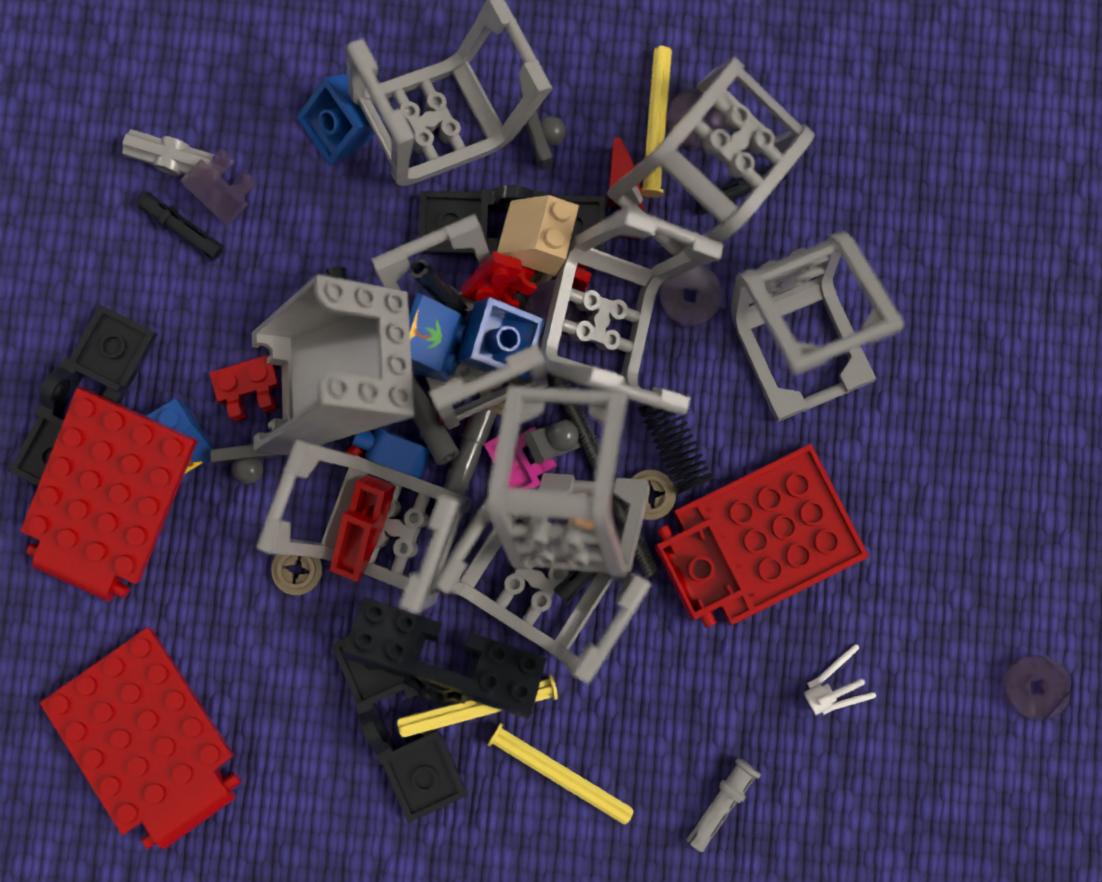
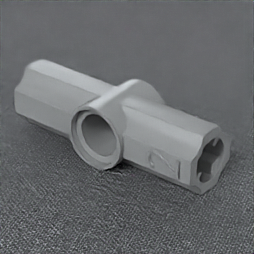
[122,129,221,183]

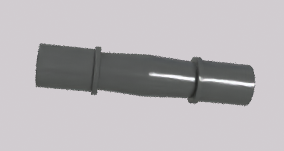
[411,373,460,465]
[428,409,497,522]

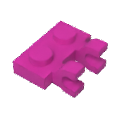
[484,426,557,489]

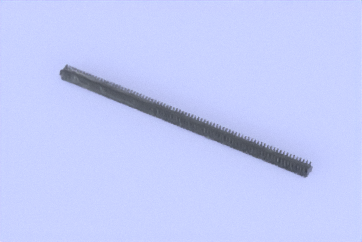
[513,292,660,579]

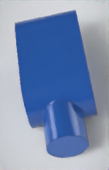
[352,428,430,478]

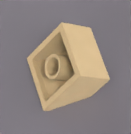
[497,195,579,276]

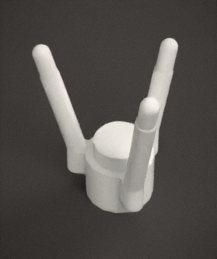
[803,644,876,715]

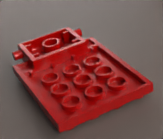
[21,387,198,602]
[654,444,869,628]
[40,627,241,849]

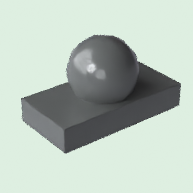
[525,111,566,170]
[523,419,582,465]
[210,444,281,485]

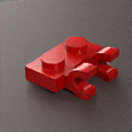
[461,251,537,308]
[209,355,280,422]

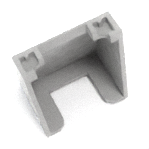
[251,274,414,455]

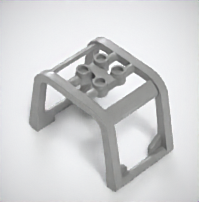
[345,0,553,186]
[606,55,815,257]
[540,207,723,415]
[371,214,548,430]
[731,231,904,422]
[489,386,650,578]
[256,439,473,613]
[432,496,652,684]

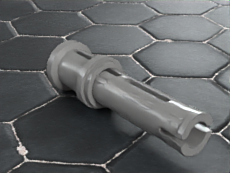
[686,757,762,853]

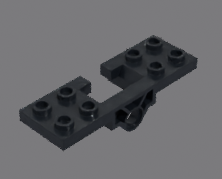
[419,185,606,256]
[9,305,158,486]
[342,597,547,719]
[331,636,468,823]

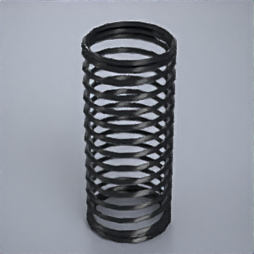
[638,404,713,494]

